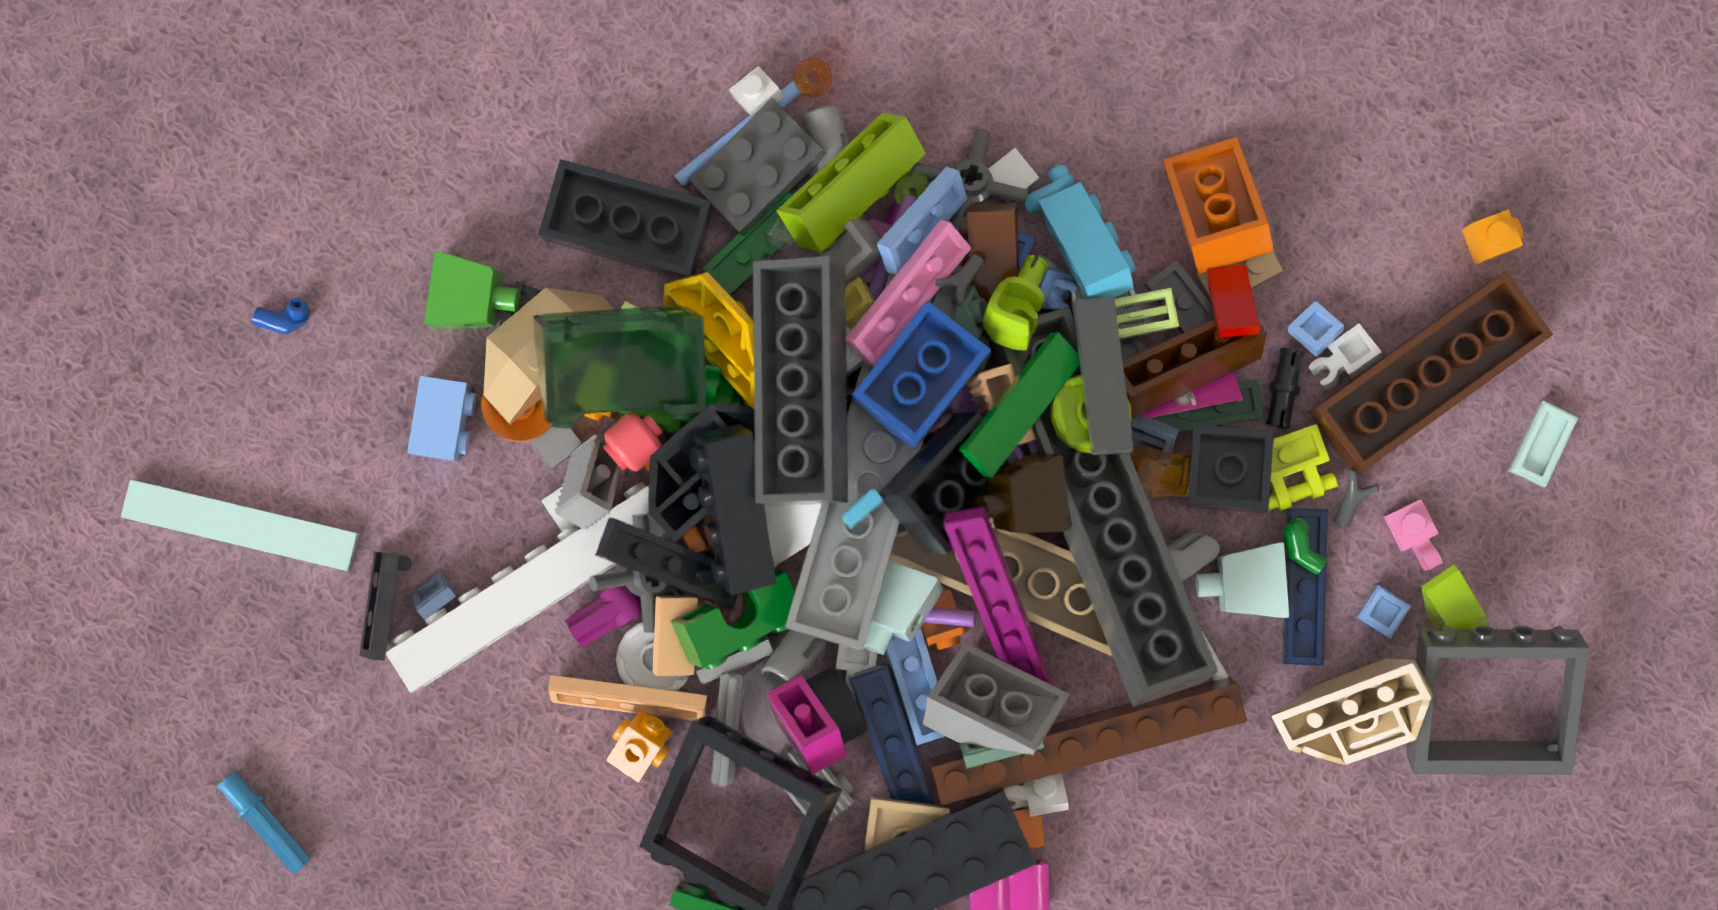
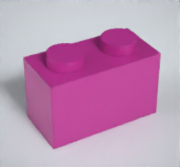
[766,675,847,775]

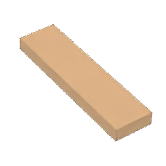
[548,675,707,721]

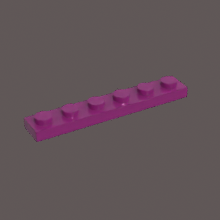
[944,507,1054,686]

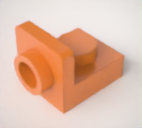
[921,588,966,650]

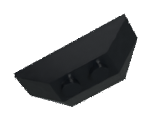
[647,403,755,543]

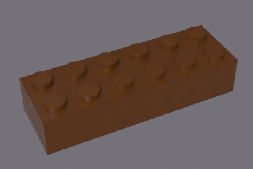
[1307,271,1553,473]

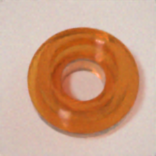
[794,58,832,97]

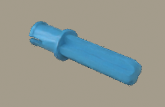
[217,771,310,873]

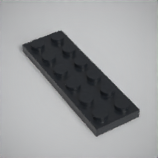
[792,789,1037,910]

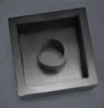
[1188,425,1274,513]

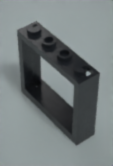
[639,716,842,910]

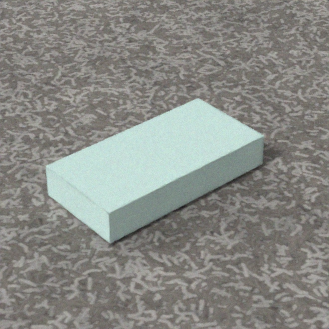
[1508,400,1579,488]

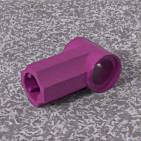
[565,585,642,648]

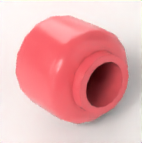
[603,412,663,471]

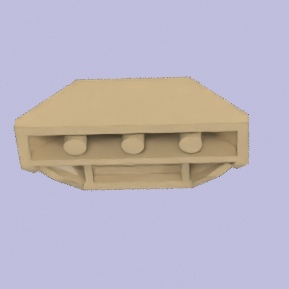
[484,288,628,425]
[1271,659,1432,765]

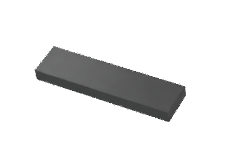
[1073,298,1134,455]

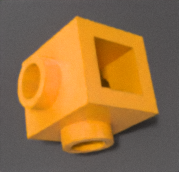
[606,710,673,782]

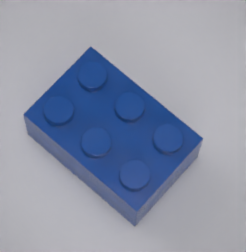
[851,300,991,451]

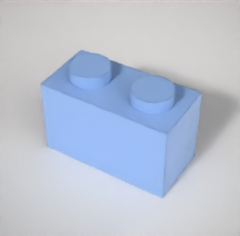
[407,376,477,462]

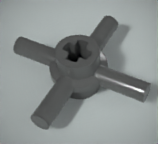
[912,129,1028,235]
[589,514,668,633]

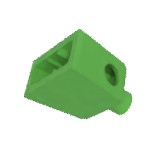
[424,251,521,330]

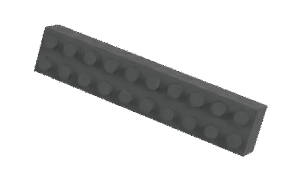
[990,307,1218,707]

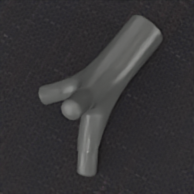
[935,254,985,307]
[1335,467,1380,527]

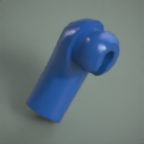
[252,298,310,334]

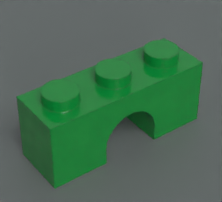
[671,569,795,669]

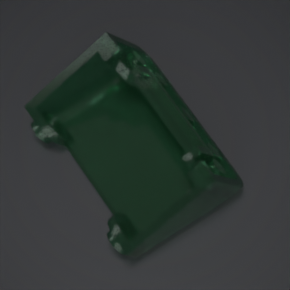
[533,306,706,428]

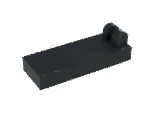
[359,552,412,661]

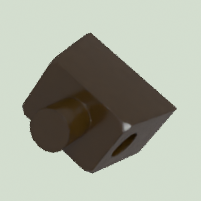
[975,452,1071,533]

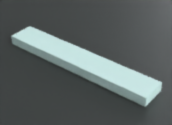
[121,479,359,571]

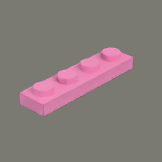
[844,220,971,367]

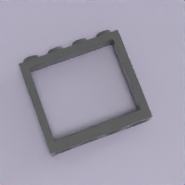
[1407,625,1589,775]

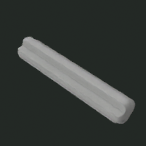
[710,671,744,786]

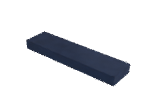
[1282,508,1328,666]
[848,663,935,805]

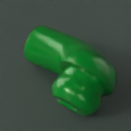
[1282,518,1327,575]

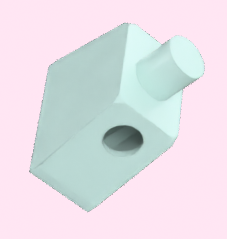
[1196,543,1289,618]
[864,560,944,655]

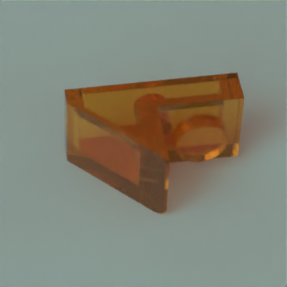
[1129,444,1191,498]

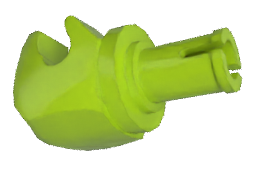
[983,255,1048,350]

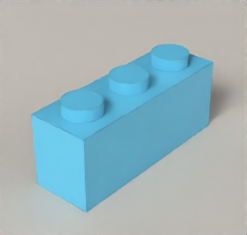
[1038,182,1136,299]

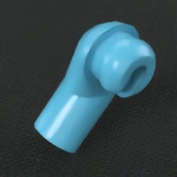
[1025,165,1074,214]

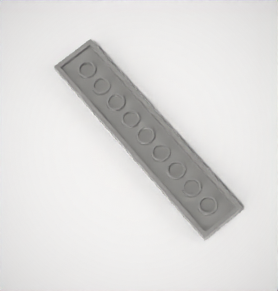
[785,266,962,651]

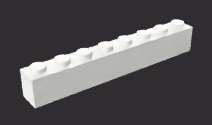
[386,482,665,693]

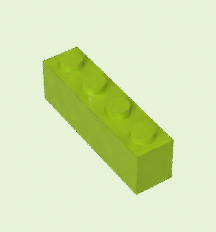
[777,112,926,253]

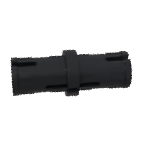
[1265,348,1304,429]

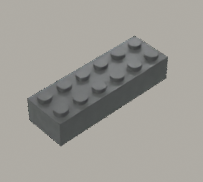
[753,256,848,505]

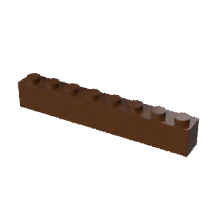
[928,676,1247,805]

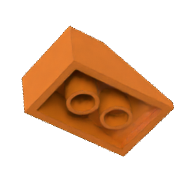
[1163,137,1274,274]

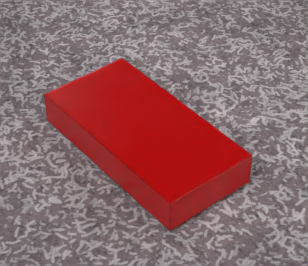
[1206,264,1260,338]

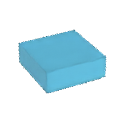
[842,489,883,530]

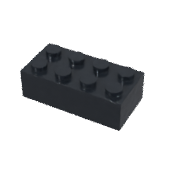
[538,159,714,279]

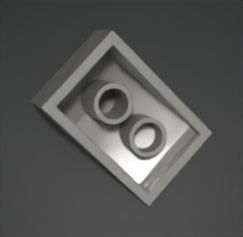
[923,643,1070,755]

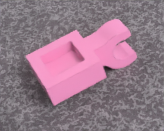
[1384,499,1443,571]

